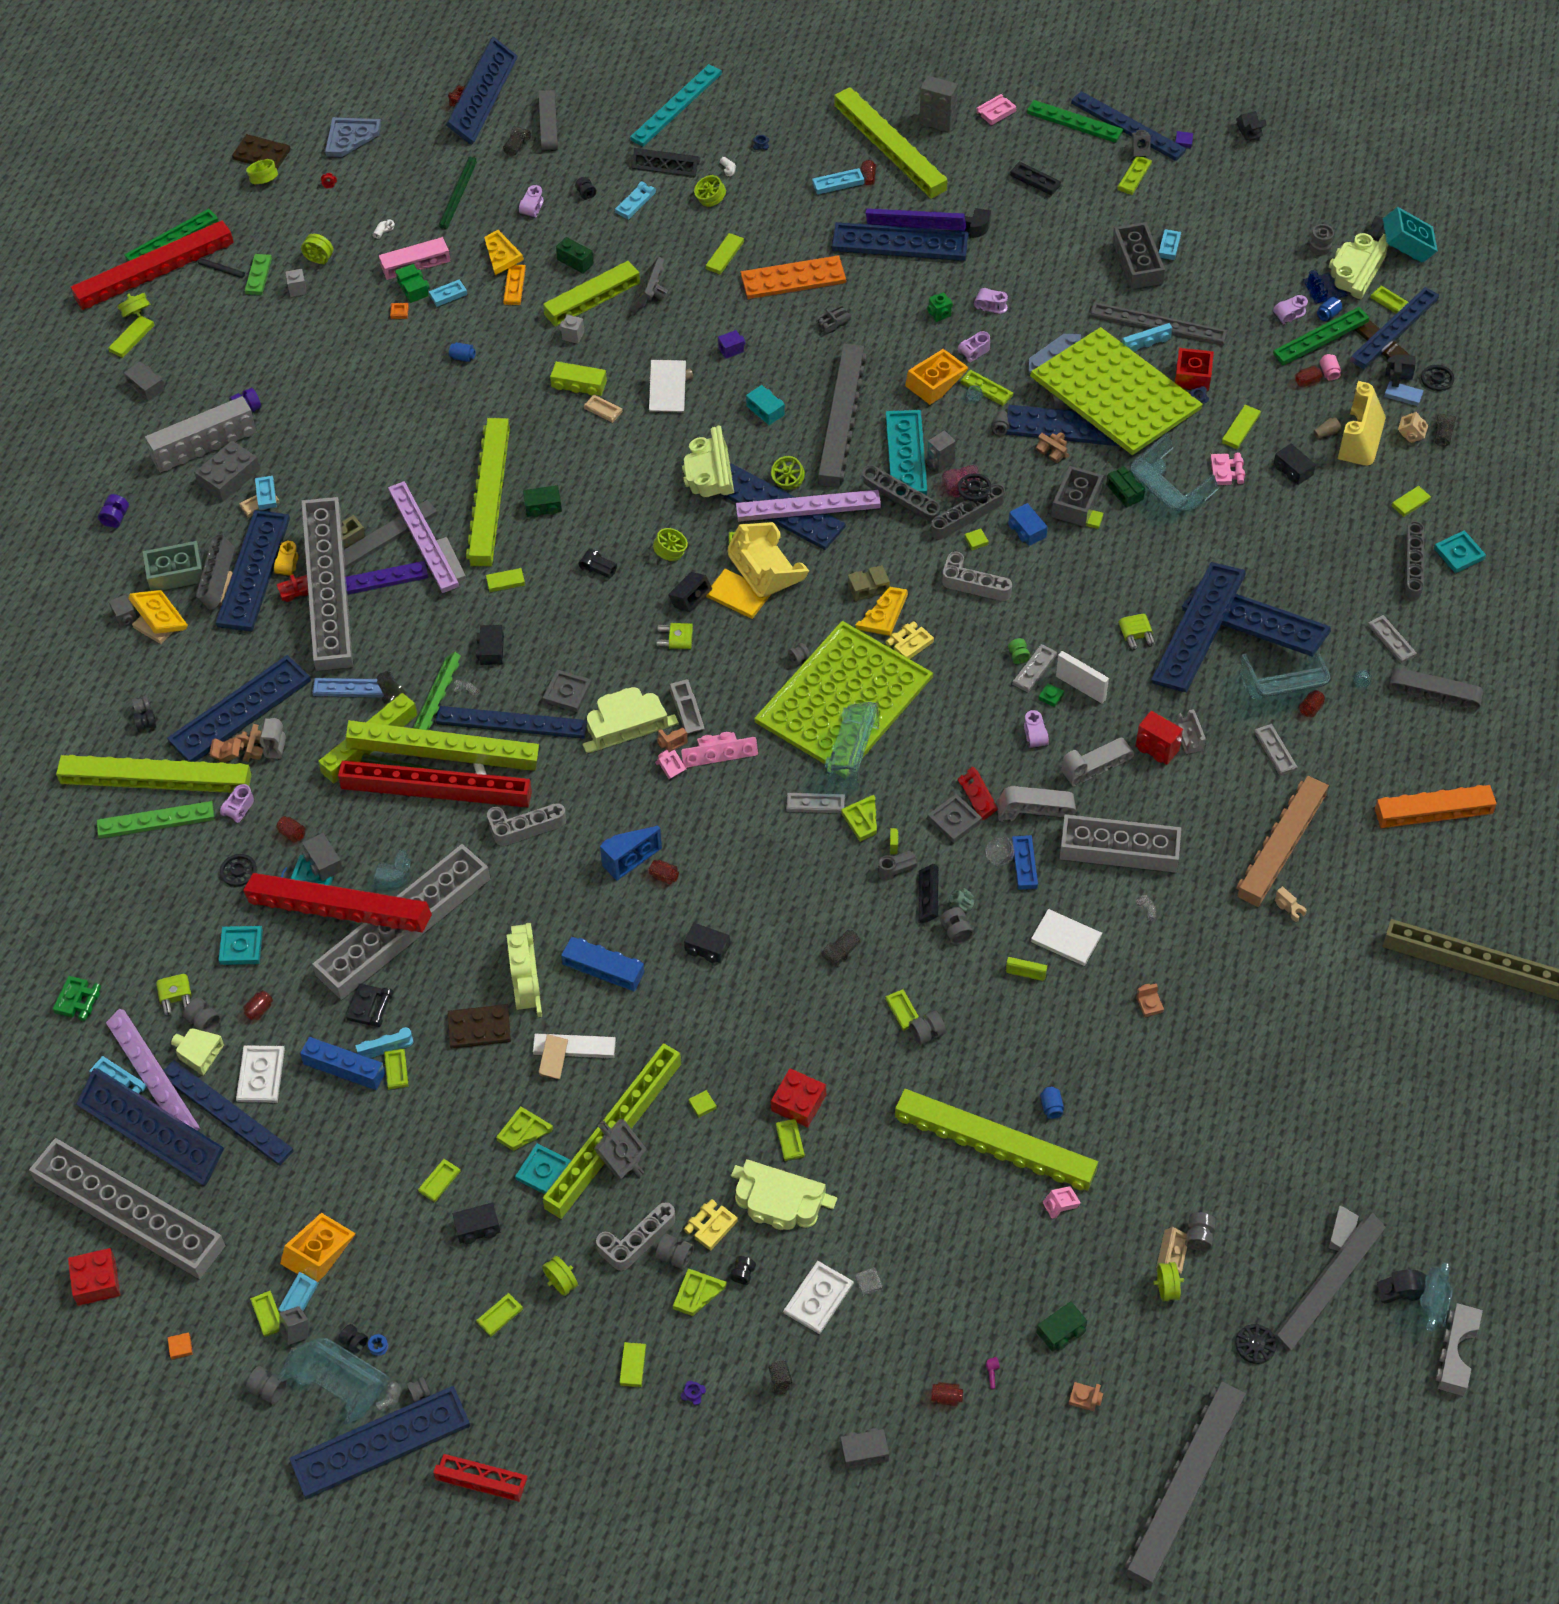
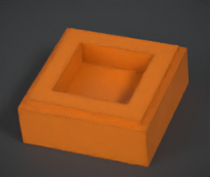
[390,303,409,319]
[168,1333,193,1360]

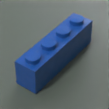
[561,937,645,992]
[300,1037,385,1090]

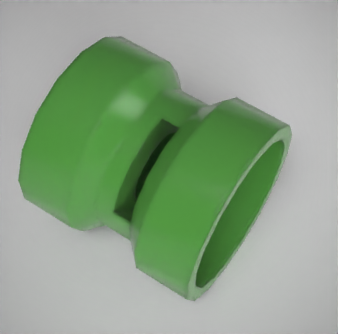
[1008,638,1031,664]

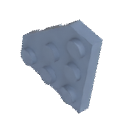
[325,117,381,157]
[1029,334,1081,375]

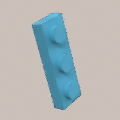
[812,168,864,195]
[1122,323,1172,352]

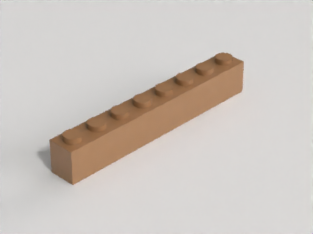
[1236,776,1329,907]

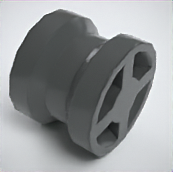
[788,643,810,666]
[132,695,151,713]
[406,1376,431,1403]

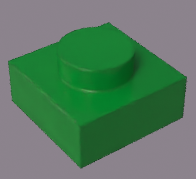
[1039,683,1064,707]

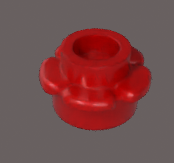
[321,173,337,188]

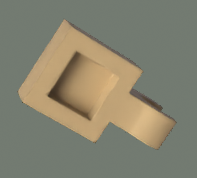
[1275,886,1307,922]

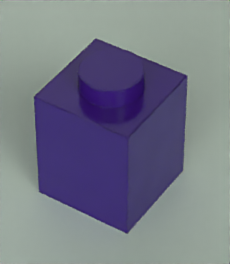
[718,330,746,359]

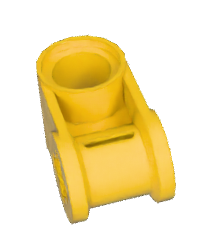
[274,541,298,576]

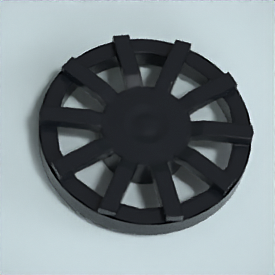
[1421,365,1455,391]
[958,473,992,502]
[220,854,257,887]
[1235,1323,1277,1364]

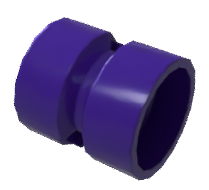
[229,387,262,412]
[98,494,129,528]

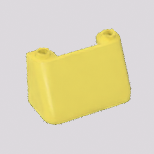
[1338,381,1386,465]
[728,522,809,597]

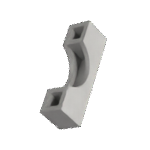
[1435,1303,1483,1396]

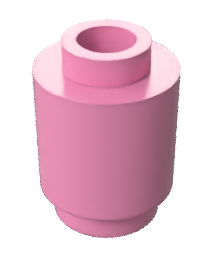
[1319,354,1341,380]

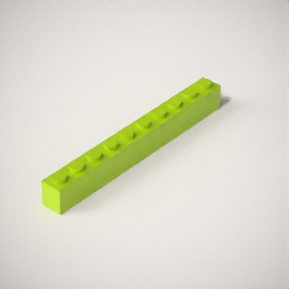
[834,87,948,199]
[466,418,510,566]
[346,720,539,770]
[56,755,252,793]
[543,1043,681,1219]
[895,1089,1098,1191]

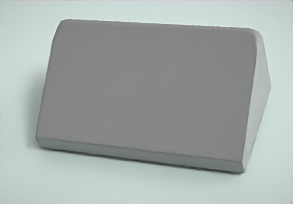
[1329,1206,1359,1251]

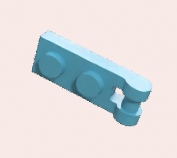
[615,181,656,220]
[355,1027,413,1058]
[89,1056,147,1094]

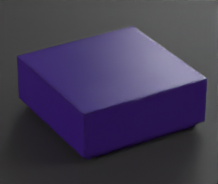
[1176,131,1193,148]

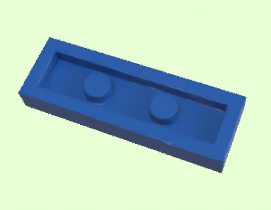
[1012,835,1038,890]

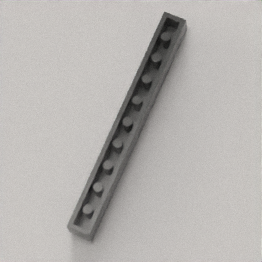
[819,344,867,488]
[1125,1382,1246,1589]

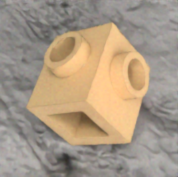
[1398,412,1428,443]

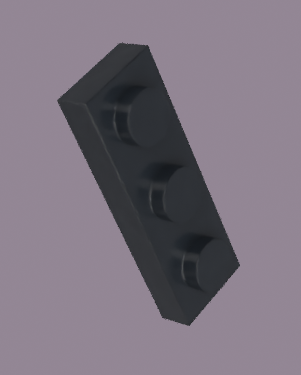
[1010,161,1061,196]
[918,864,939,923]

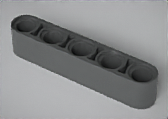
[539,90,558,150]
[862,465,940,521]
[931,484,1005,539]
[1404,521,1424,601]
[196,534,235,610]
[1389,668,1483,710]

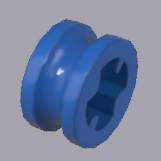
[368,1334,388,1356]

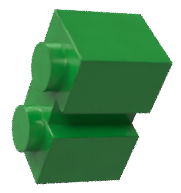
[395,264,430,303]

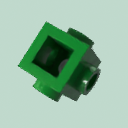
[927,292,953,322]

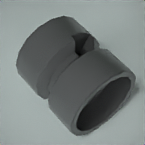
[1309,224,1334,255]
[940,907,974,945]
[183,997,222,1033]
[909,1010,946,1045]
[1185,1212,1216,1252]
[655,1233,694,1270]
[246,1366,287,1404]

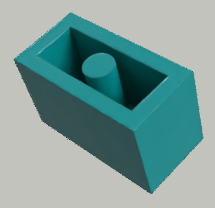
[746,385,785,425]

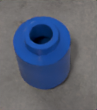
[1317,297,1342,321]
[449,342,476,362]
[1040,1087,1064,1119]

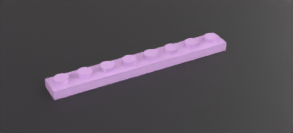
[388,481,459,593]
[736,490,881,521]
[106,1009,200,1131]

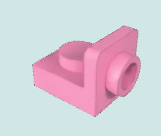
[655,750,686,779]
[1043,1186,1081,1219]

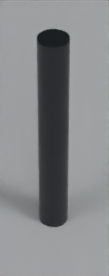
[198,258,245,278]

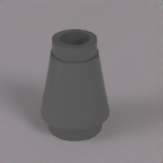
[992,410,1009,436]

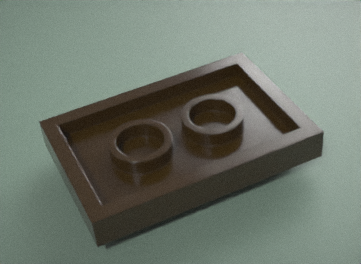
[232,134,291,170]
[448,1004,511,1049]

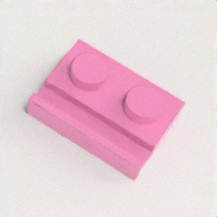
[976,94,1016,125]

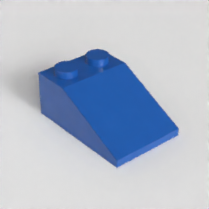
[600,826,662,881]

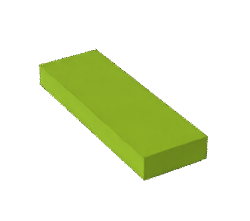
[1117,156,1152,195]
[706,233,744,275]
[108,316,154,358]
[960,370,1013,406]
[1222,405,1261,449]

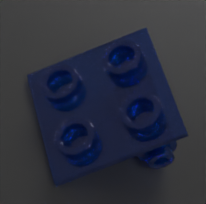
[1303,270,1348,304]

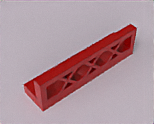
[433,1454,528,1502]

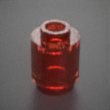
[1295,366,1322,387]
[1299,690,1325,717]
[276,816,305,843]
[649,860,679,884]
[243,990,273,1020]
[931,1382,963,1406]

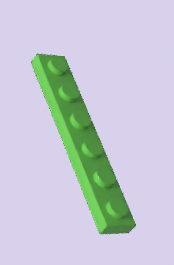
[413,652,461,730]
[97,801,215,839]

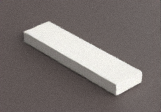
[533,1034,616,1058]

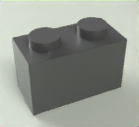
[124,362,164,401]
[302,833,343,881]
[840,1428,889,1469]

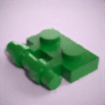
[53,976,101,1021]

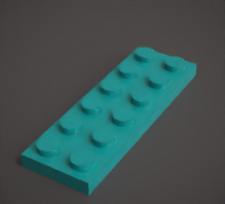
[886,410,927,496]

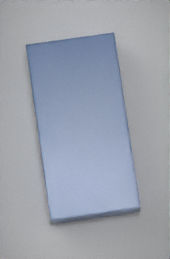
[1384,381,1424,406]

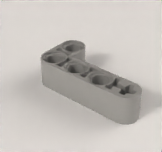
[942,552,1012,601]
[1062,738,1134,786]
[996,786,1076,822]
[487,804,566,846]
[596,1203,675,1271]

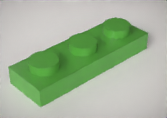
[245,254,272,295]

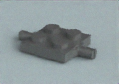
[594,1119,647,1179]

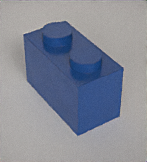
[1008,503,1048,546]

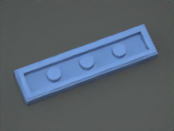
[313,678,389,698]

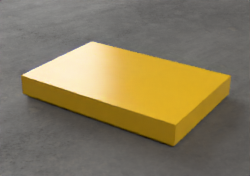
[706,569,770,619]
[128,590,188,634]

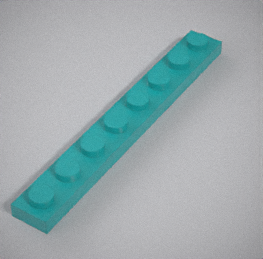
[630,64,722,147]

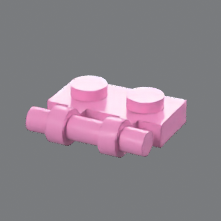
[1210,453,1245,485]

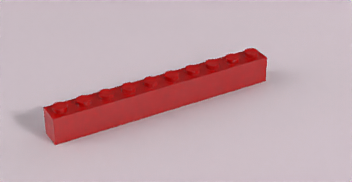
[71,220,234,310]
[338,760,532,808]
[243,873,432,933]

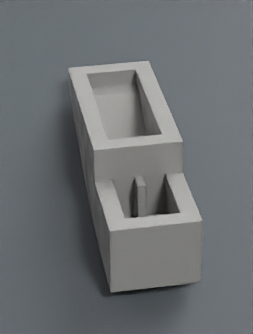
[669,679,705,734]

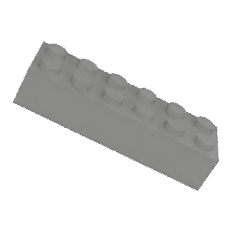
[145,396,256,472]
[1060,814,1181,872]

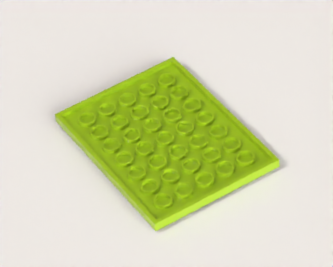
[1030,327,1203,455]
[754,621,933,777]

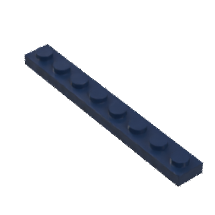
[1071,91,1186,161]
[1350,287,1439,369]
[436,706,588,739]
[163,1060,294,1166]

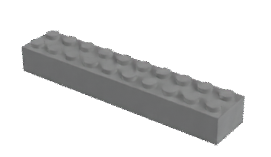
[302,497,353,671]
[312,844,490,1000]
[29,1138,225,1279]

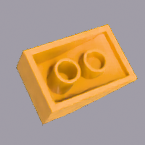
[905,349,968,405]
[280,1213,356,1282]

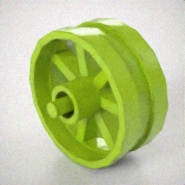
[246,159,278,184]
[694,175,726,207]
[301,234,334,264]
[117,293,151,318]
[771,456,805,490]
[653,528,688,561]
[542,1256,578,1296]
[1153,1262,1184,1302]

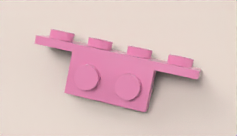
[681,732,758,768]

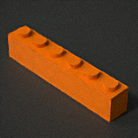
[1375,785,1496,828]

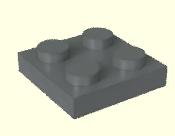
[543,670,592,713]
[927,794,982,843]

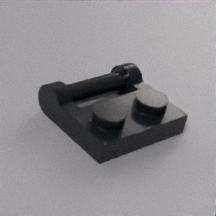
[346,983,394,1028]

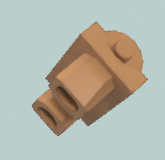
[1036,432,1069,463]
[235,724,263,762]

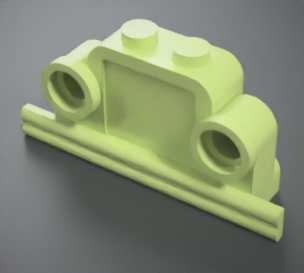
[1329,233,1388,299]
[682,426,734,497]
[583,687,679,754]
[507,923,542,1017]
[731,1159,837,1230]

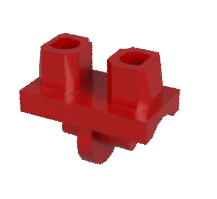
[277,575,309,602]

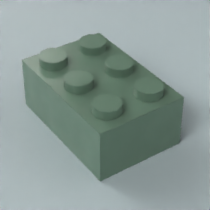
[143,541,203,591]

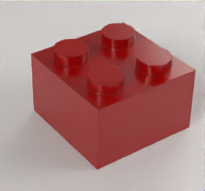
[1175,348,1214,391]
[1135,711,1183,765]
[771,1068,826,1128]
[68,1248,120,1306]

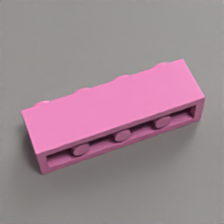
[379,237,451,280]

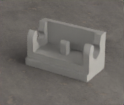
[1174,709,1206,754]

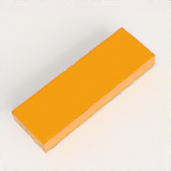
[503,265,526,305]

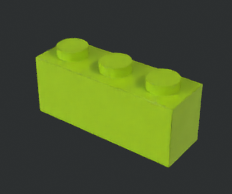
[550,361,607,396]

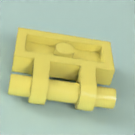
[885,621,934,659]
[684,1199,738,1251]

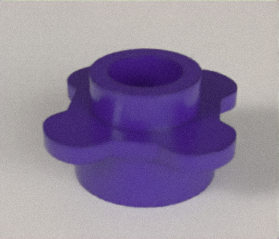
[681,1381,706,1405]

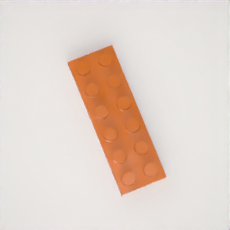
[741,255,846,299]

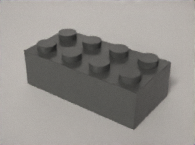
[1112,222,1165,289]

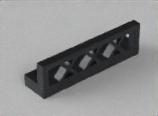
[632,148,701,176]

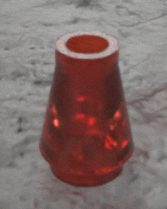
[860,160,876,185]

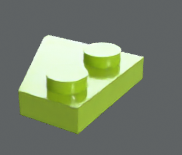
[841,795,877,842]
[496,1106,553,1151]
[673,1269,727,1316]

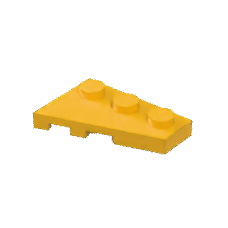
[484,230,524,275]
[855,587,908,636]

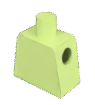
[171,1028,224,1076]

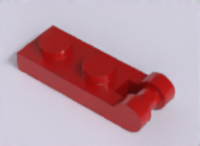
[957,767,998,820]

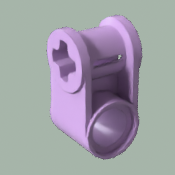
[519,185,544,217]
[974,288,1008,314]
[1273,295,1308,324]
[957,331,990,362]
[1024,710,1049,748]
[220,784,254,823]

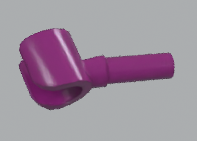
[986,1357,1000,1389]

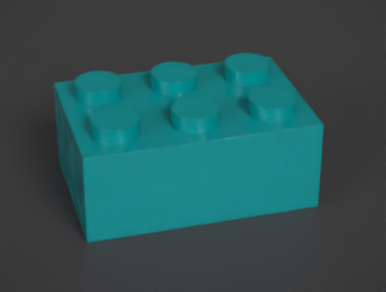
[1383,207,1438,262]

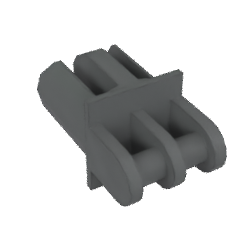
[816,306,852,333]

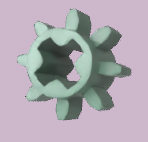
[950,888,974,912]

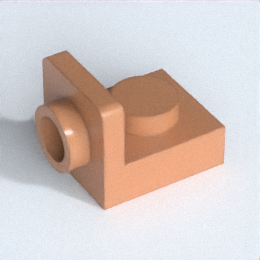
[657,728,688,752]
[210,737,241,762]
[1136,984,1164,1017]
[1069,1382,1103,1411]

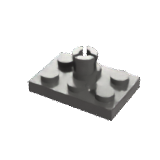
[630,256,668,312]

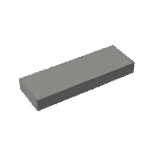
[436,537,466,582]
[1368,615,1417,663]
[1012,644,1057,693]
[1254,724,1298,776]
[787,793,845,813]

